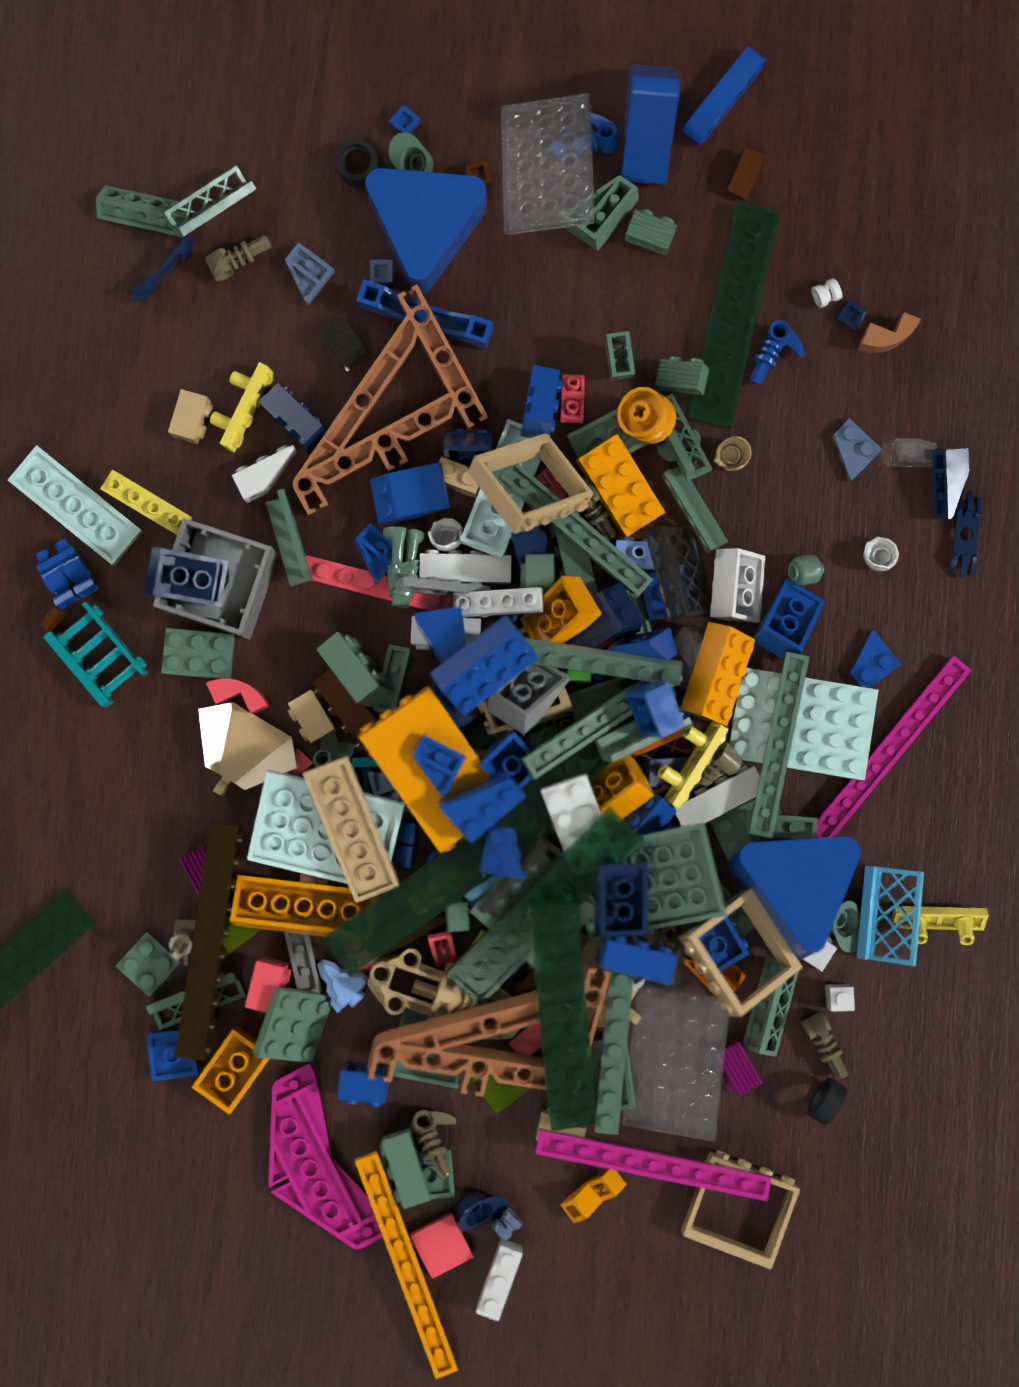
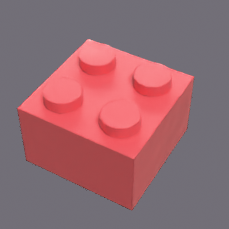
[245,956,292,1013]

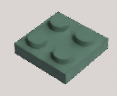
[116,931,182,997]

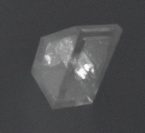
[891,438,937,467]

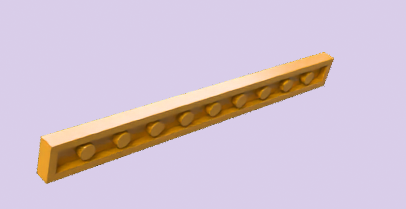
[355,1150,458,1379]

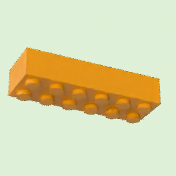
[230,875,378,942]

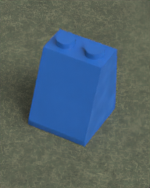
[414,607,467,665]

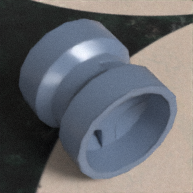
[491,1207,523,1241]

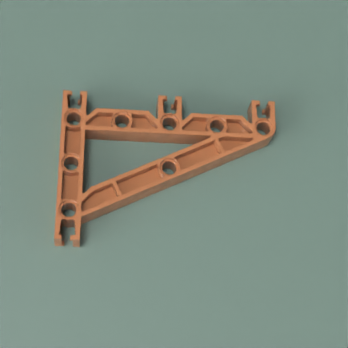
[293,284,488,515]
[367,959,611,1111]

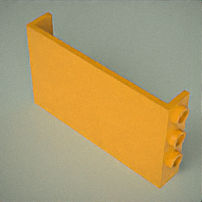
[358,687,492,853]

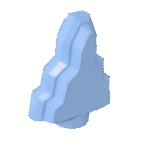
[317,959,368,1013]

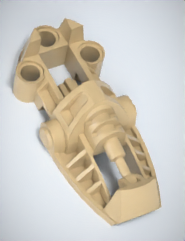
[367,949,520,1040]

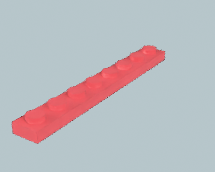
[306,555,465,618]

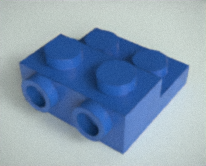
[698,915,749,972]

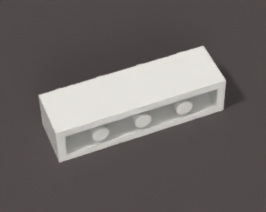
[419,550,511,585]
[673,764,760,827]

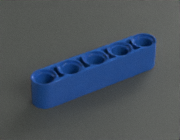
[682,47,767,146]

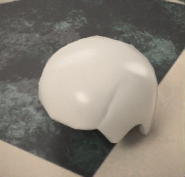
[428,518,463,552]
[863,537,899,571]

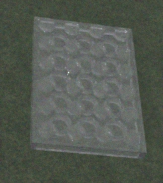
[501,93,595,235]
[622,986,729,1142]

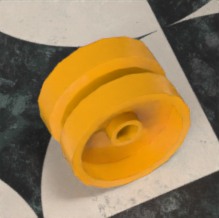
[617,387,677,444]

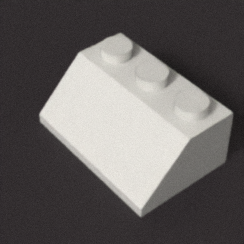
[710,548,765,623]

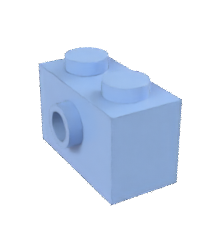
[615,537,662,572]

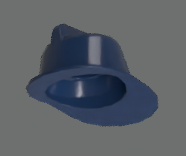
[455,1192,509,1230]

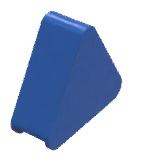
[621,64,680,186]
[366,168,487,294]
[728,837,861,959]

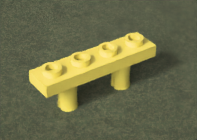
[210,362,273,453]
[100,470,192,535]
[657,721,729,809]
[891,906,989,945]

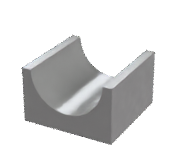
[153,518,279,640]

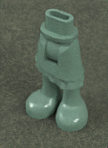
[383,527,425,608]

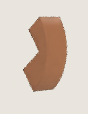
[857,312,921,353]

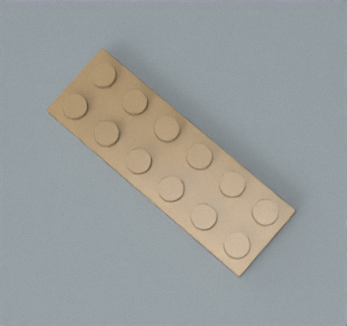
[303,755,400,903]

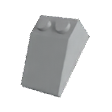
[488,664,570,735]

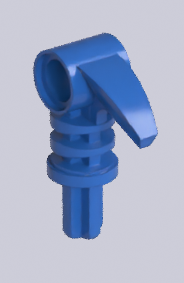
[554,113,619,161]
[750,320,805,385]

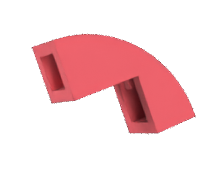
[206,679,270,714]

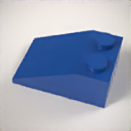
[370,463,450,525]
[753,578,825,659]

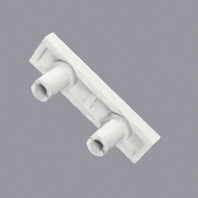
[453,587,544,618]

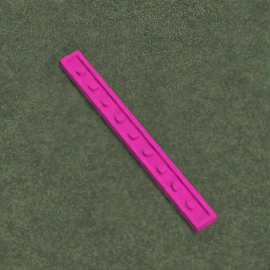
[816,656,972,838]
[535,1129,772,1201]

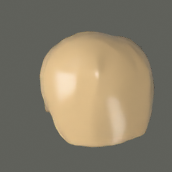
[714,436,752,471]

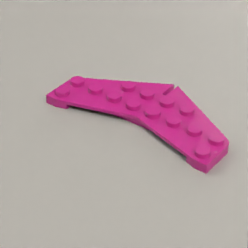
[268,1063,383,1249]

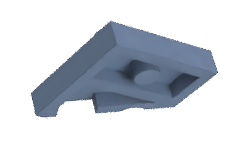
[832,418,882,482]

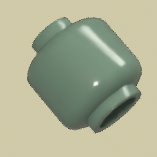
[788,555,824,585]

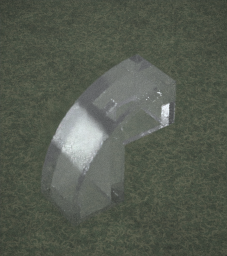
[673,626,704,692]

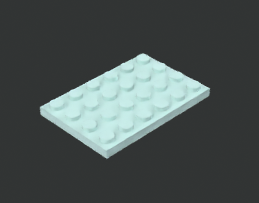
[729,668,878,781]
[247,769,405,884]

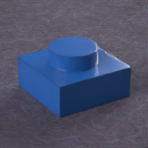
[389,105,421,134]

